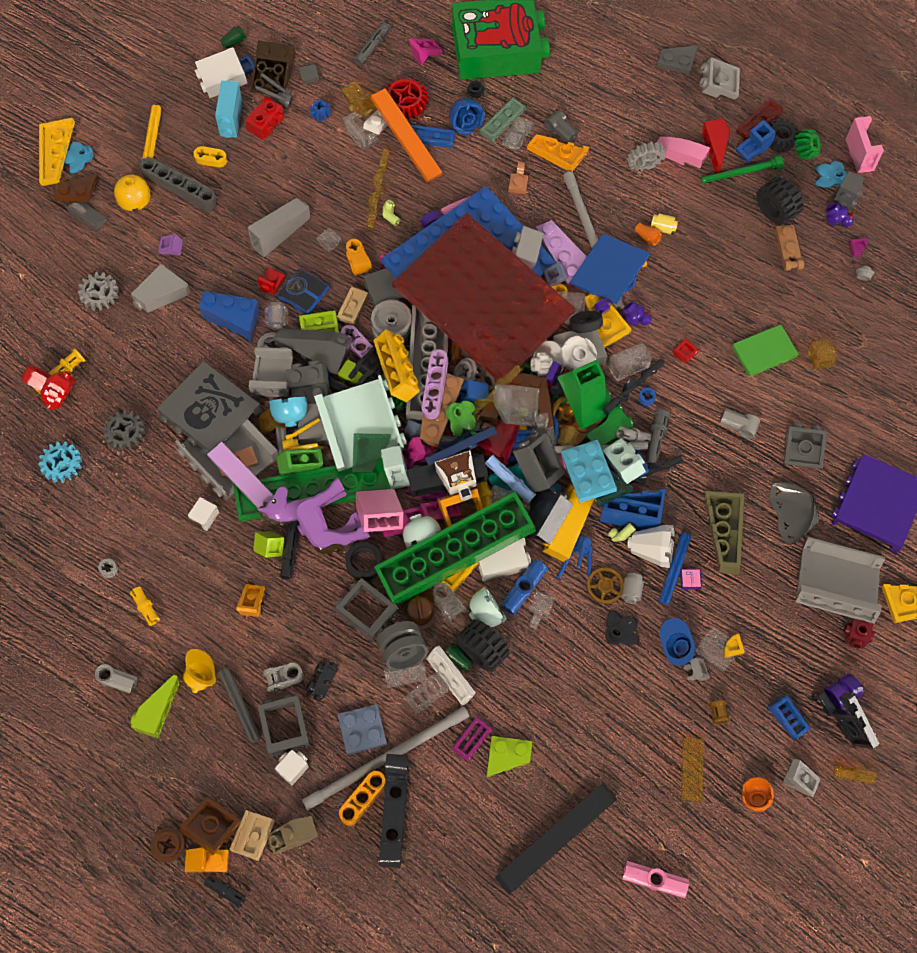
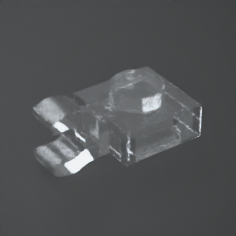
[533,413,557,446]
[529,591,555,630]

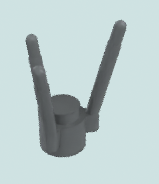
[256,73,293,110]

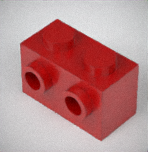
[245,97,284,140]

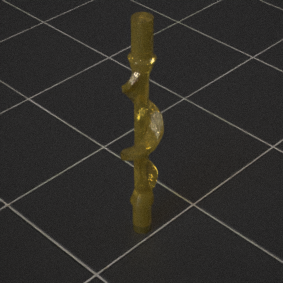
[367,149,389,229]
[451,365,522,436]

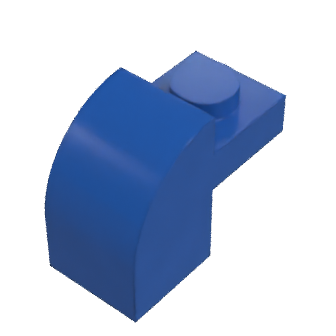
[736,120,776,163]

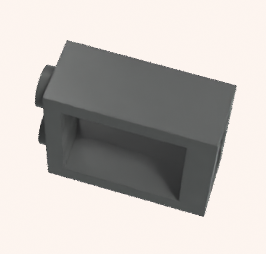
[513,432,565,493]
[336,578,399,642]
[258,694,310,757]

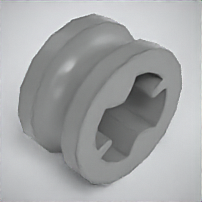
[98,559,118,578]

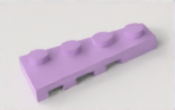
[536,220,587,287]

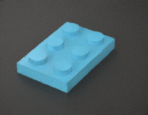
[561,440,617,503]

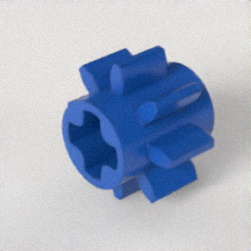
[309,99,331,122]

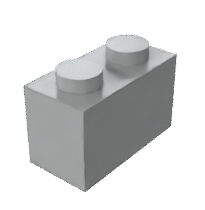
[510,226,544,272]

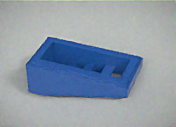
[767,695,811,741]

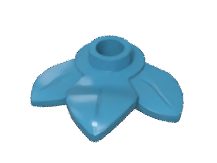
[64,142,94,174]
[815,161,847,188]

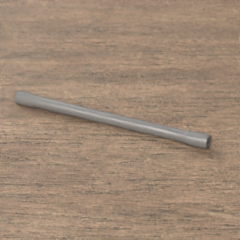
[563,171,624,311]
[302,706,470,811]

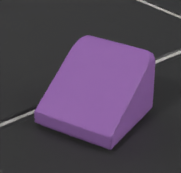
[158,234,183,255]

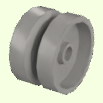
[371,300,412,343]

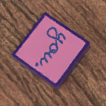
[680,569,702,590]

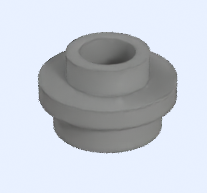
[856,266,874,281]

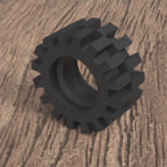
[769,118,799,153]

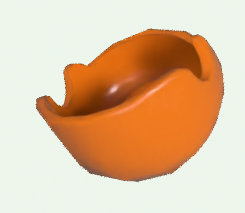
[742,777,774,812]

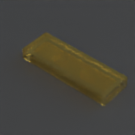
[681,738,704,803]

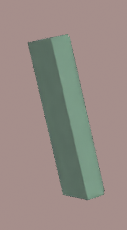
[480,98,526,143]

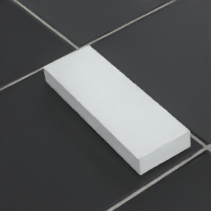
[426,646,476,706]

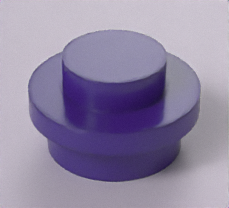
[594,298,612,314]

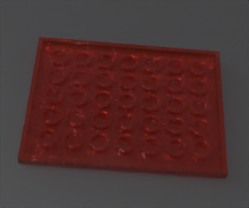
[392,212,576,385]

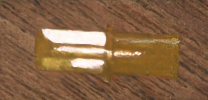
[833,765,877,784]

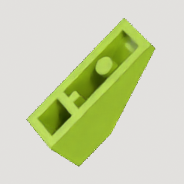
[131,675,180,738]

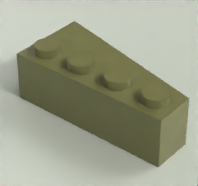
[704,491,744,575]

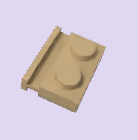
[230,810,275,861]

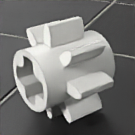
[530,352,553,376]

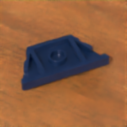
[425,426,497,465]

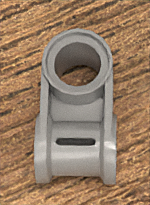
[263,663,304,692]

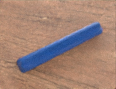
[659,533,691,605]

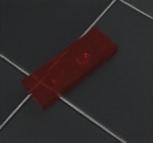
[736,99,783,140]

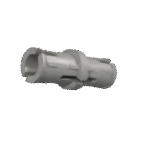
[616,427,651,444]

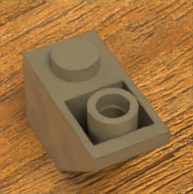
[268,816,318,855]

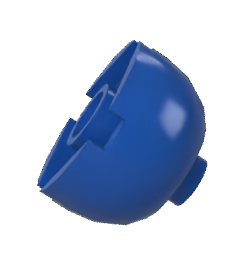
[449,98,485,134]

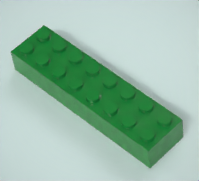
[375,491,536,605]

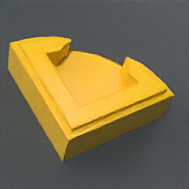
[723,634,745,658]

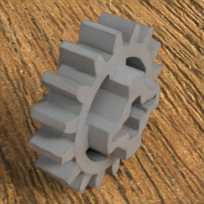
[627,142,666,172]
[78,272,119,311]

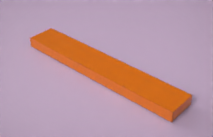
[370,88,442,183]

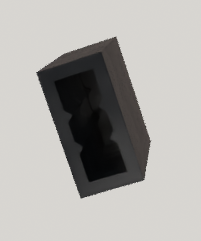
[526,488,574,545]

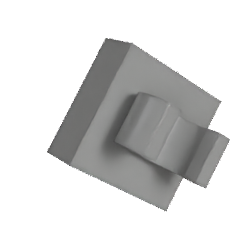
[684,657,710,681]

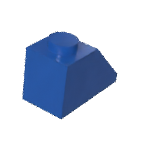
[456,380,490,409]

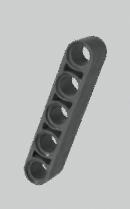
[140,157,217,211]

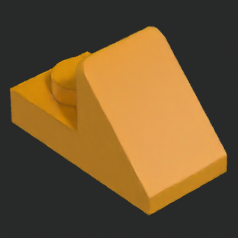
[237,584,265,617]
[184,847,229,873]

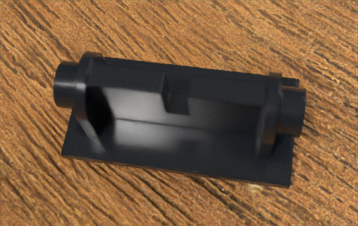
[306,658,338,702]

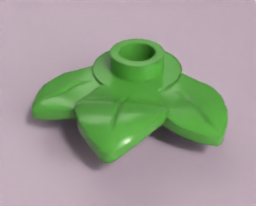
[445,401,476,437]

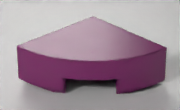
[848,238,868,258]

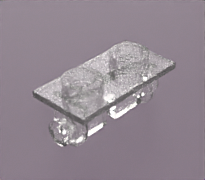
[384,661,427,688]

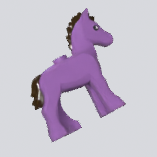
[257,478,370,554]

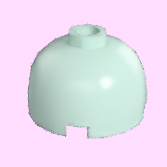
[403,514,442,549]
[469,587,506,627]

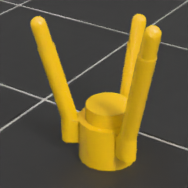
[282,418,324,451]

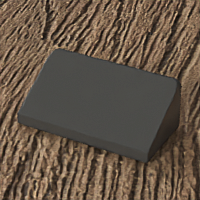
[67,202,107,232]

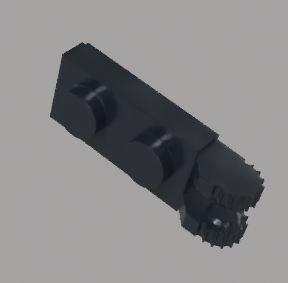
[348,345,381,385]

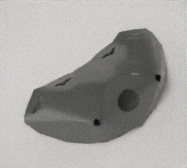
[770,482,819,545]

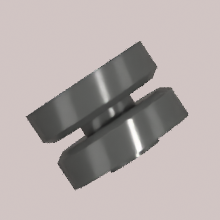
[377,621,428,671]

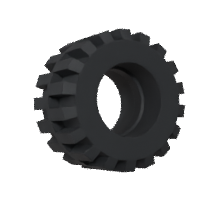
[756,176,804,226]
[456,619,510,672]

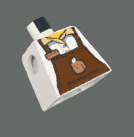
[435,451,476,501]

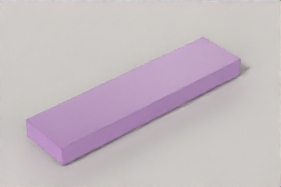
[207,442,274,508]

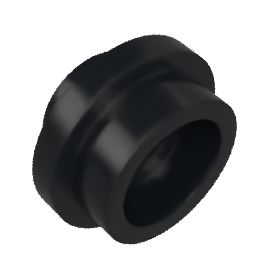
[467,81,484,98]

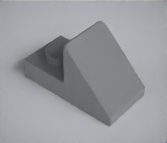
[783,759,820,797]

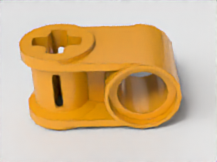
[346,239,372,276]

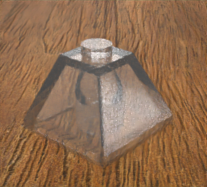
[494,385,539,427]

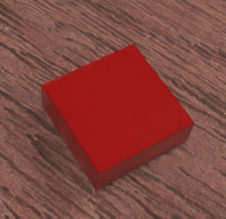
[672,338,699,364]

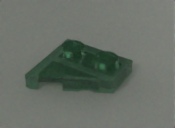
[352,433,391,473]

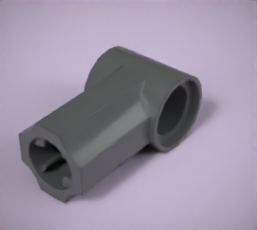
[544,110,579,143]

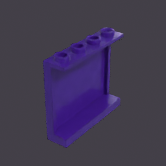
[831,454,917,553]

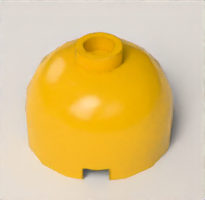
[114,174,151,211]

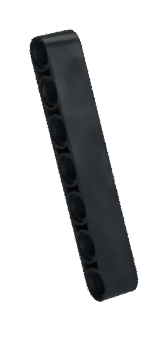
[495,783,617,895]

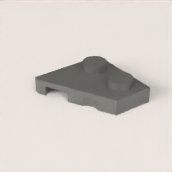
[657,45,698,75]

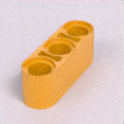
[339,771,386,826]

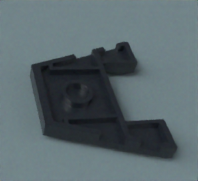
[811,691,880,749]

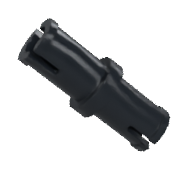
[204,873,247,908]

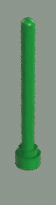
[701,155,784,183]

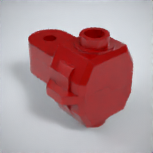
[21,365,75,410]

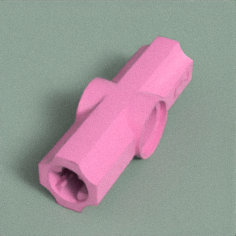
[622,861,689,898]

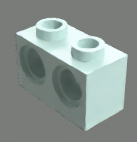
[602,438,646,484]
[381,446,410,489]

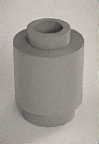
[621,573,644,604]

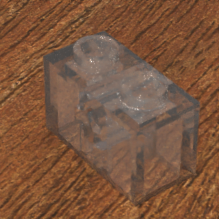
[608,342,652,381]

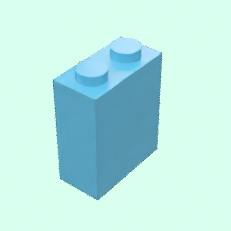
[215,81,243,138]

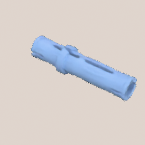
[485,455,536,504]

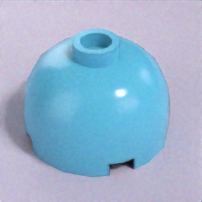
[269,397,308,427]

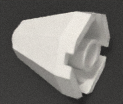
[628,525,675,568]

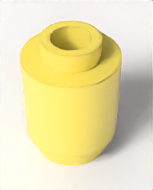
[651,213,678,234]

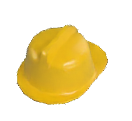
[184,649,216,693]

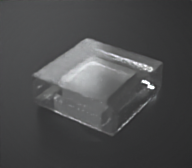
[316,228,342,252]

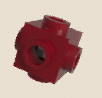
[843,618,875,649]

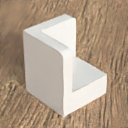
[188,497,219,531]

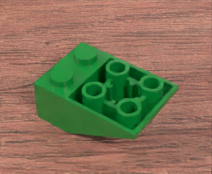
[558,360,607,430]

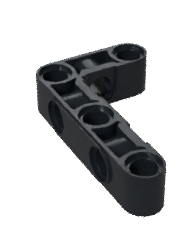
[379,754,409,868]

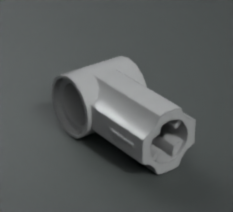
[720,408,761,439]
[95,664,138,694]

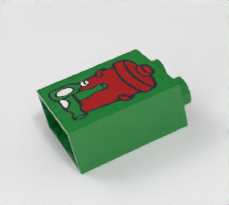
[452,0,550,80]

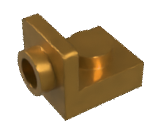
[258,408,287,435]

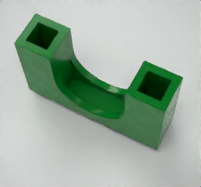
[551,387,634,452]

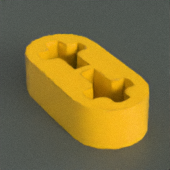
[194,146,227,167]

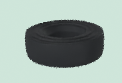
[570,311,603,333]

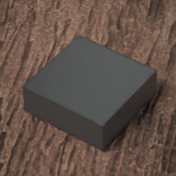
[299,64,320,85]

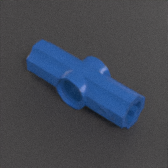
[500,559,548,616]

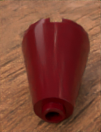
[472,416,520,466]

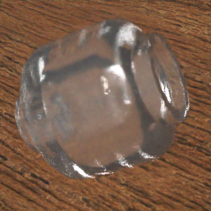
[264,302,288,330]

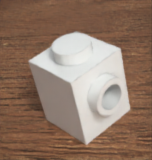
[275,750,309,786]

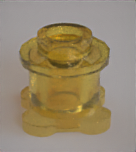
[557,426,579,446]

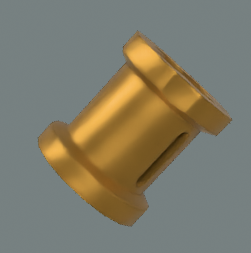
[708,700,731,725]

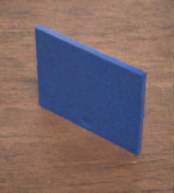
[570,234,650,305]

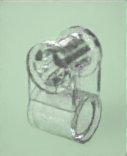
[433,583,467,623]

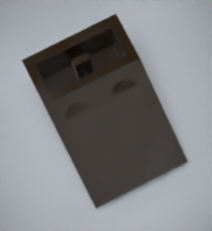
[250,40,295,95]

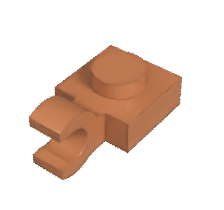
[508,161,528,195]

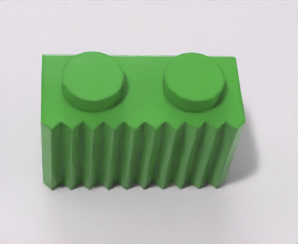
[277,448,323,474]

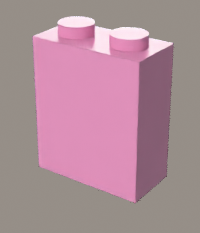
[356,489,403,532]

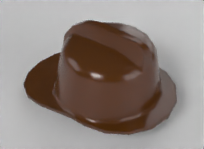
[402,589,435,630]

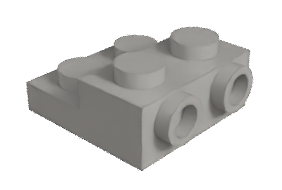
[699,57,740,100]

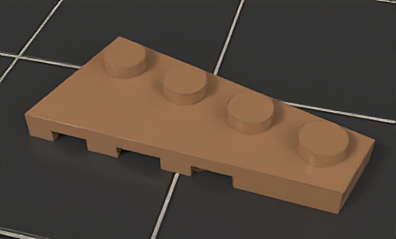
[420,372,464,447]

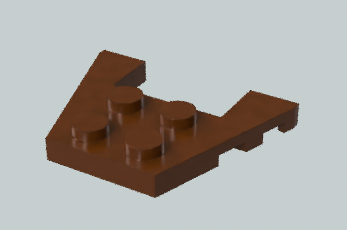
[480,371,554,433]

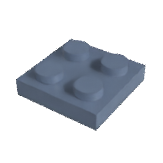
[337,704,387,755]

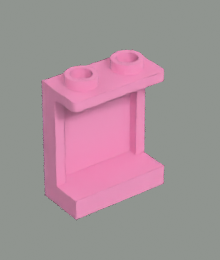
[846,116,884,173]

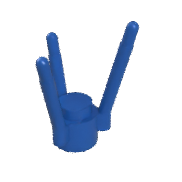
[557,536,593,579]

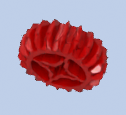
[384,77,428,121]

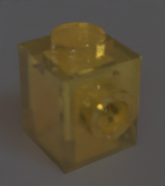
[808,339,836,371]

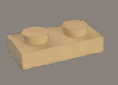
[337,287,368,326]

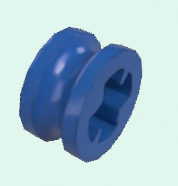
[639,388,656,406]

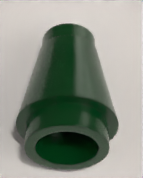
[220,26,246,49]
[445,643,473,672]

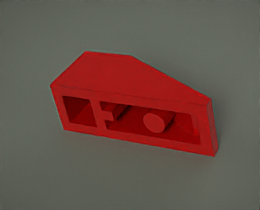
[702,119,730,173]

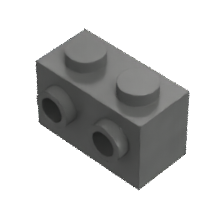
[833,171,865,212]

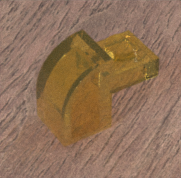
[340,80,377,118]

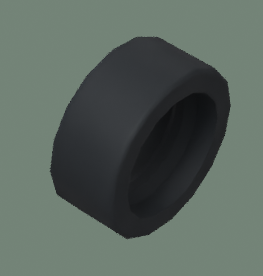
[345,542,382,581]

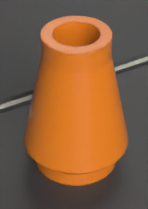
[634,223,662,246]

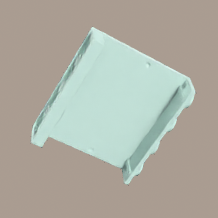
[314,375,407,471]

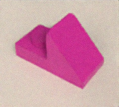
[409,38,443,66]
[403,437,431,469]

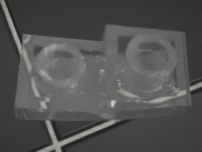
[502,117,534,150]

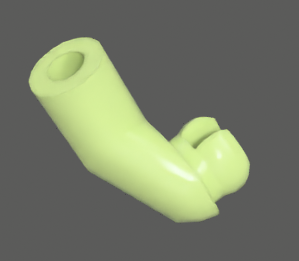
[383,200,400,226]
[608,523,636,542]

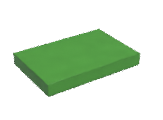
[732,325,799,377]

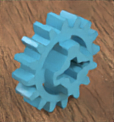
[38,442,82,483]

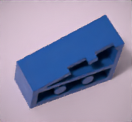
[199,291,260,342]
[600,489,666,530]

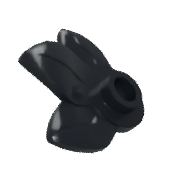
[605,611,640,646]

